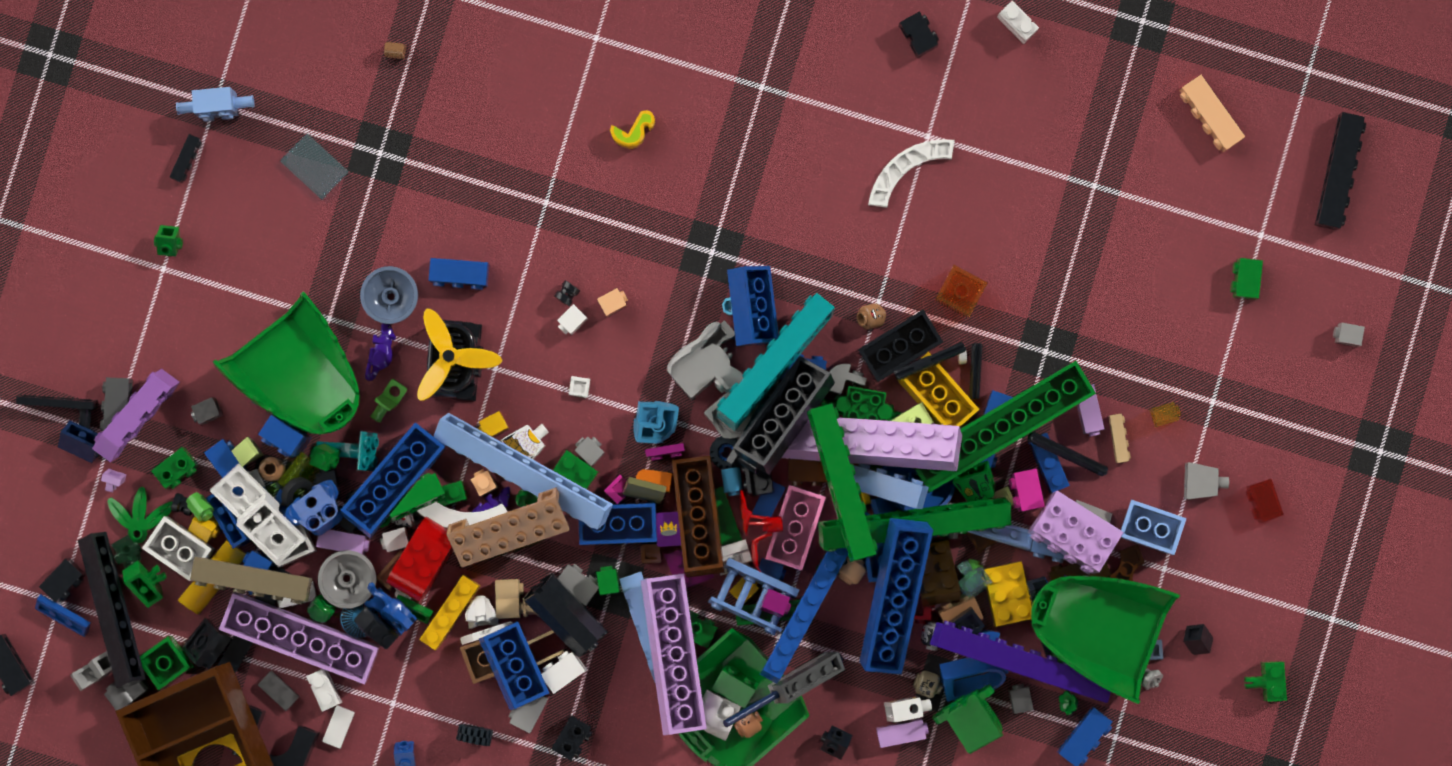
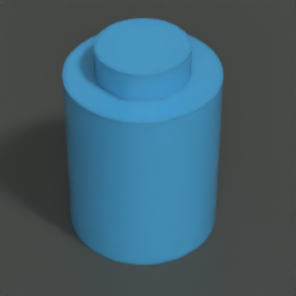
[721,467,743,496]

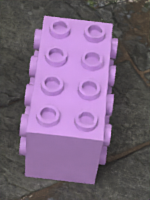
[1028,491,1124,575]

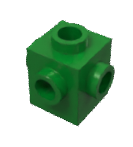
[154,225,183,257]

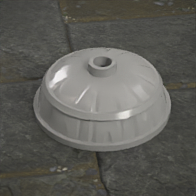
[318,550,376,608]

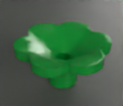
[1059,690,1078,715]

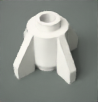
[465,596,498,629]

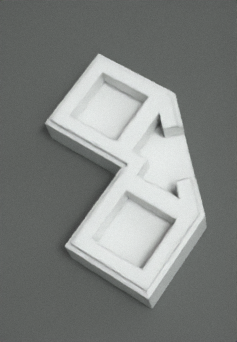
[460,621,512,645]

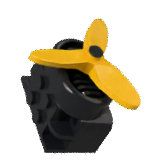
[417,309,502,401]

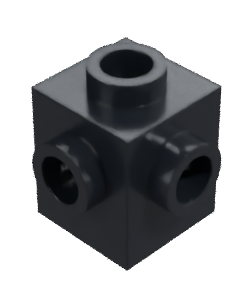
[820,725,853,760]

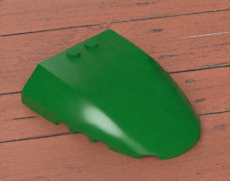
[213,291,359,434]
[1031,576,1180,704]

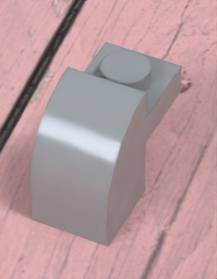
[829,364,867,395]
[70,651,112,691]

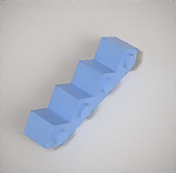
[620,572,655,682]

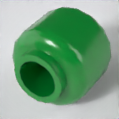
[307,594,336,623]

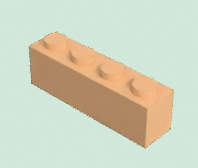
[1179,75,1245,152]

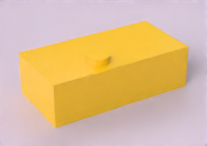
[897,352,980,427]

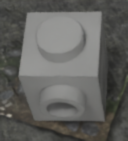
[575,436,605,466]

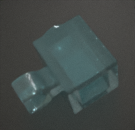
[957,561,993,598]

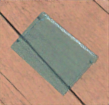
[280,133,349,200]

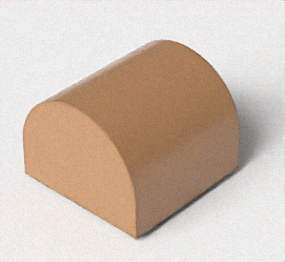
[384,42,406,59]

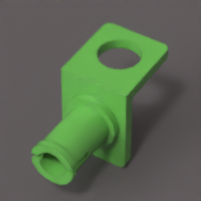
[370,379,408,422]

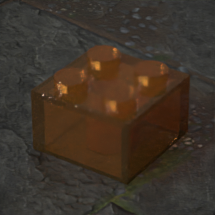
[935,265,988,318]

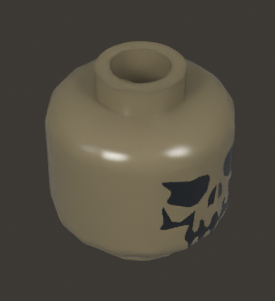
[913,670,943,698]

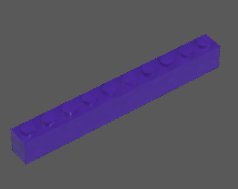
[930,620,1111,703]

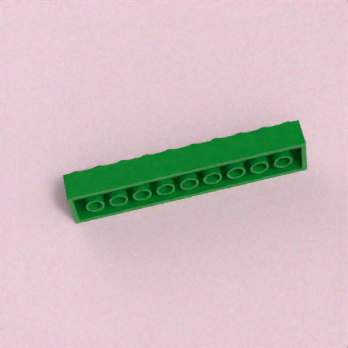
[913,361,1096,493]

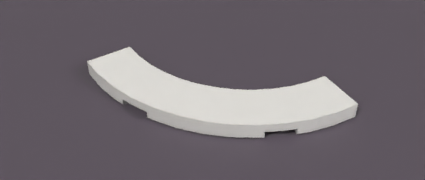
[868,139,954,208]
[417,502,508,529]

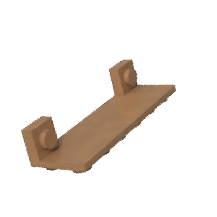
[447,487,569,567]

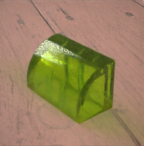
[278,452,317,494]

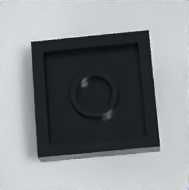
[182,618,232,670]

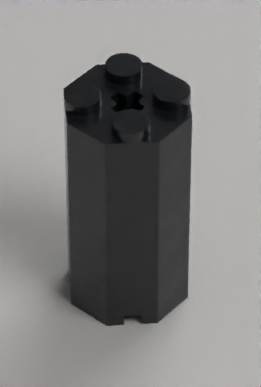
[524,572,608,658]

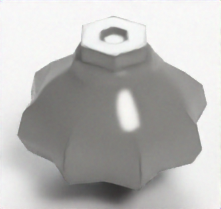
[1141,668,1163,690]

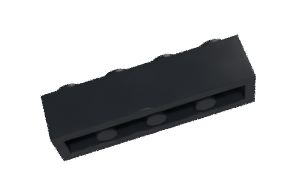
[170,134,202,183]

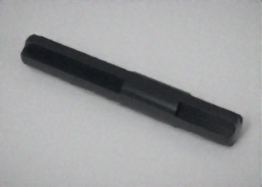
[894,342,966,380]

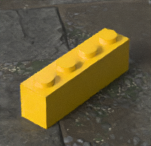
[419,575,481,650]

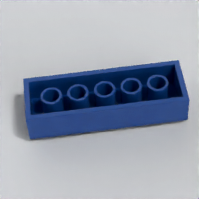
[340,422,445,538]

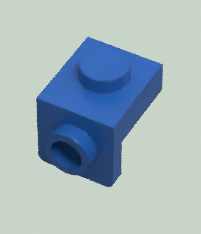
[394,741,416,766]

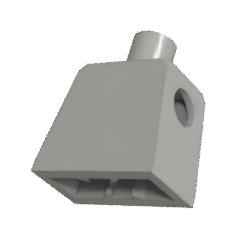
[1184,462,1229,500]

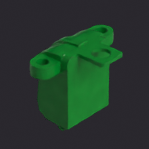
[932,684,1003,754]

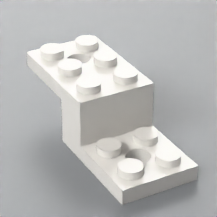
[210,464,306,565]

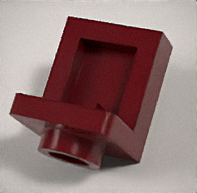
[914,605,935,624]

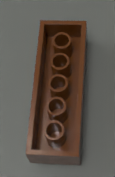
[672,455,725,578]

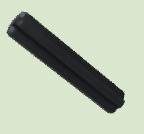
[969,343,983,400]

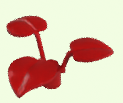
[740,489,783,572]

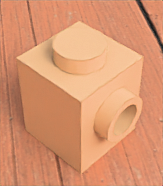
[597,288,628,317]
[471,469,499,497]

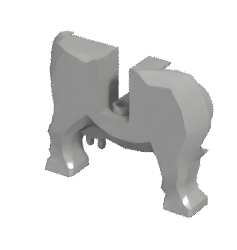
[667,320,780,439]

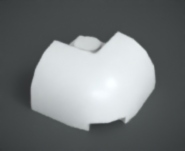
[702,690,741,741]

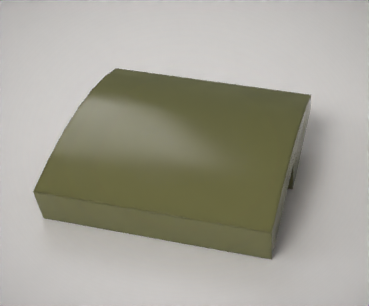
[622,477,667,504]

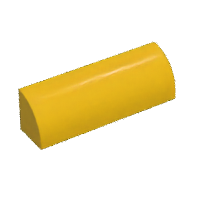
[178,540,246,614]

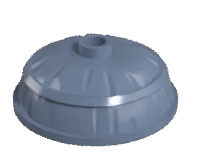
[360,266,418,324]

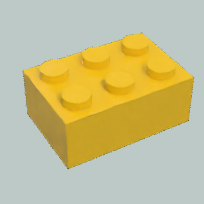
[982,561,1032,627]

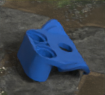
[284,480,343,536]

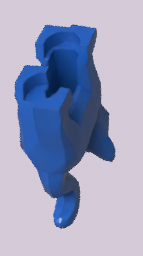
[364,582,417,636]

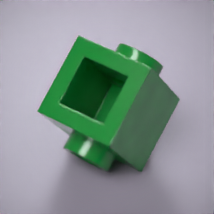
[309,443,341,471]

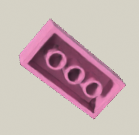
[765,485,826,571]

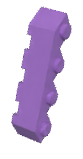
[92,369,180,463]

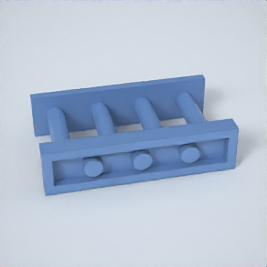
[708,558,799,635]

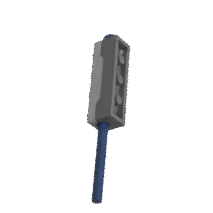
[723,652,845,727]

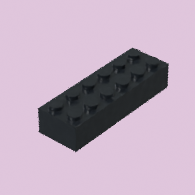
[733,356,835,475]

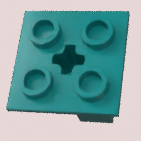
[316,431,379,472]

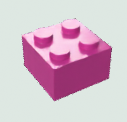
[1008,469,1045,512]

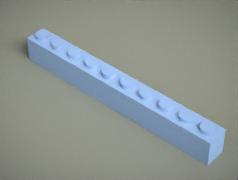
[433,413,613,530]

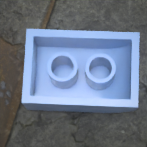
[1121,500,1187,555]

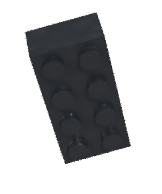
[857,309,943,383]

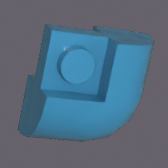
[633,401,679,444]

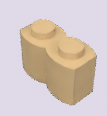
[495,579,524,619]

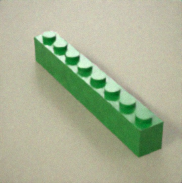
[807,403,878,562]

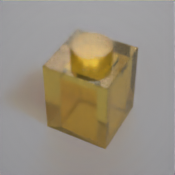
[1149,402,1181,427]

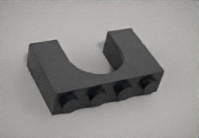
[228,704,320,766]

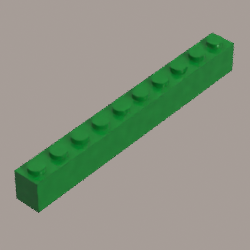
[818,497,1012,552]

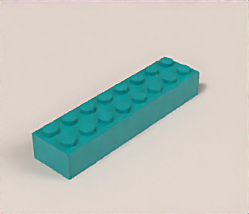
[717,293,835,431]

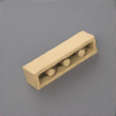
[1108,414,1131,463]

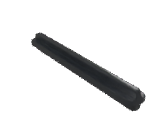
[1027,432,1108,476]

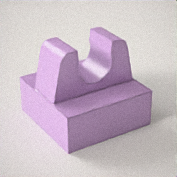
[101,469,127,493]

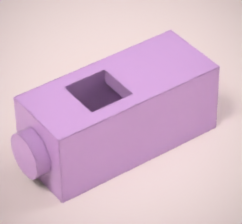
[1077,384,1104,437]
[316,529,370,555]
[876,719,929,748]

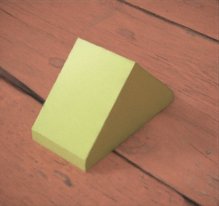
[231,437,263,467]

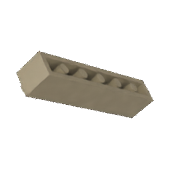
[190,557,312,604]

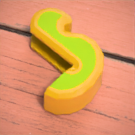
[610,110,655,149]

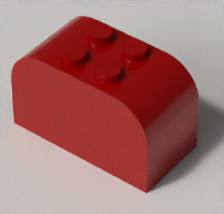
[386,516,454,603]

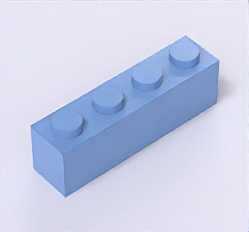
[853,464,929,509]

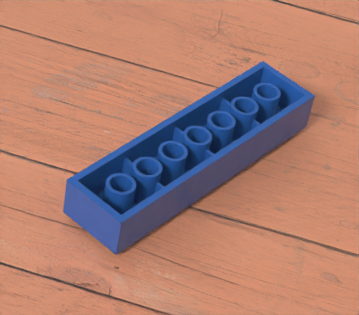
[859,518,933,675]

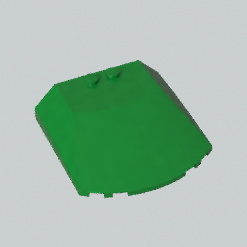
[678,628,810,766]

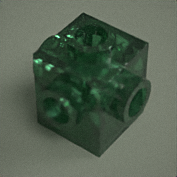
[111,535,142,569]

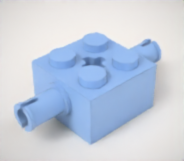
[176,87,255,121]

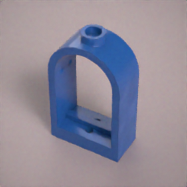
[939,657,1009,702]

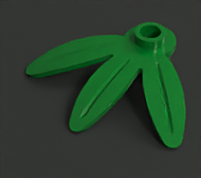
[107,487,172,543]

